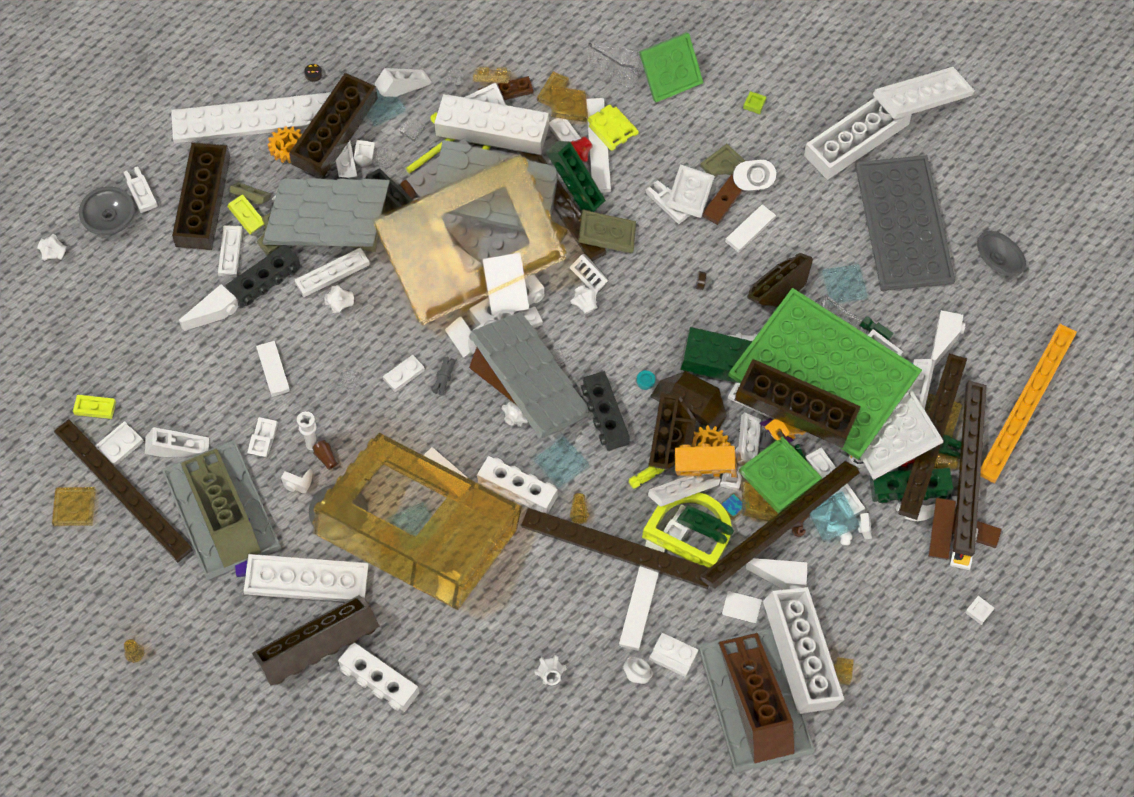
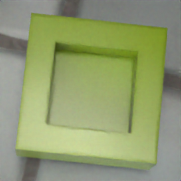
[743,91,767,114]

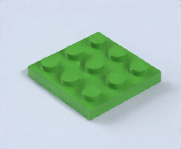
[639,32,703,102]
[739,436,822,513]

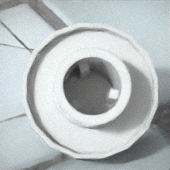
[623,657,653,684]

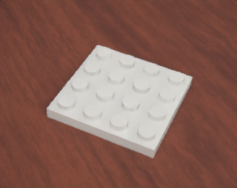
[861,388,943,480]

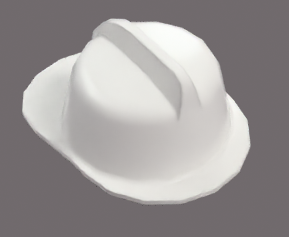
[733,160,776,191]

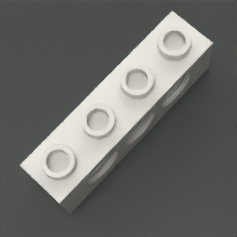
[469,271,544,327]
[477,456,558,514]
[338,643,419,712]

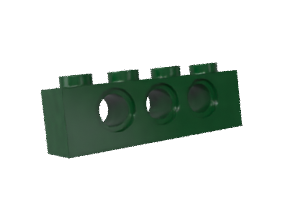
[546,141,606,212]
[870,468,953,503]

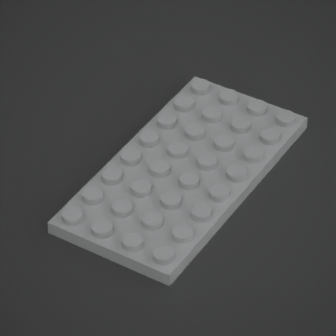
[407,138,552,274]

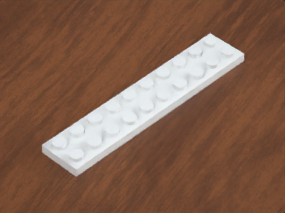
[171,92,331,143]

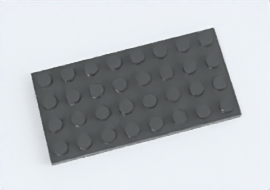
[855,155,955,291]

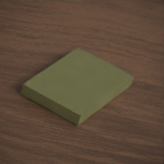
[578,210,636,253]

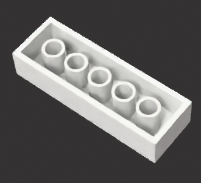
[434,94,549,155]
[804,98,912,180]
[763,587,844,714]

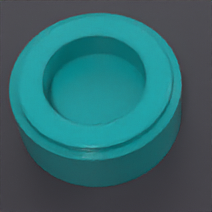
[636,370,656,390]

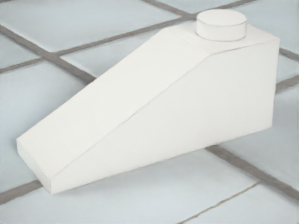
[374,68,432,97]
[179,285,239,331]
[931,310,966,366]
[145,427,209,457]
[746,558,807,590]

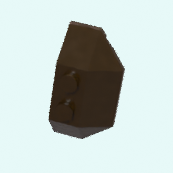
[747,253,813,307]
[650,371,727,432]
[648,393,696,470]

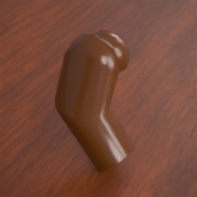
[400,180,416,199]
[791,515,810,537]

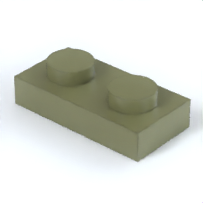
[229,182,271,205]

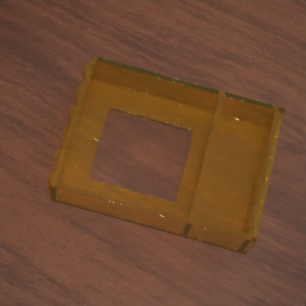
[372,154,567,325]
[312,433,522,610]

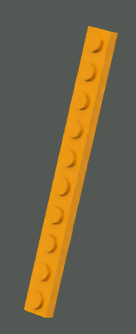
[980,324,1077,484]

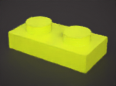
[227,194,264,235]
[73,395,116,419]

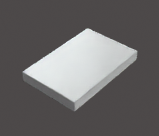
[666,164,715,218]
[482,253,529,315]

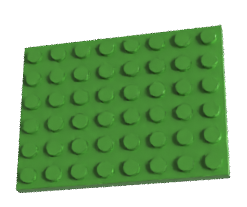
[728,288,922,460]

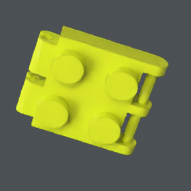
[587,104,639,151]

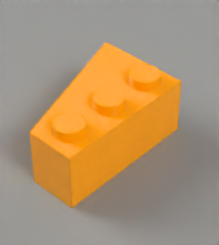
[675,443,737,478]

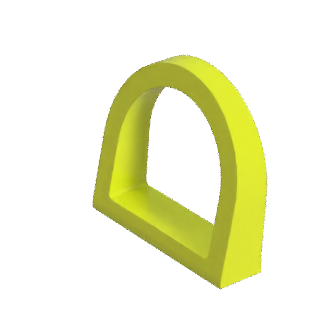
[642,492,731,567]

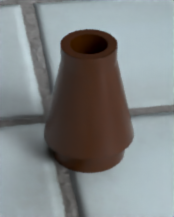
[312,440,338,470]

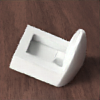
[354,140,375,167]
[281,469,312,493]

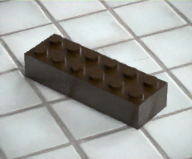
[289,73,378,179]
[172,142,230,250]
[734,359,861,448]
[252,595,380,686]

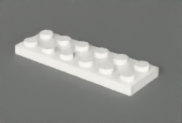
[873,67,974,119]
[244,554,368,602]

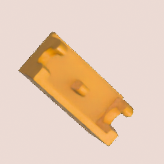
[765,419,806,440]

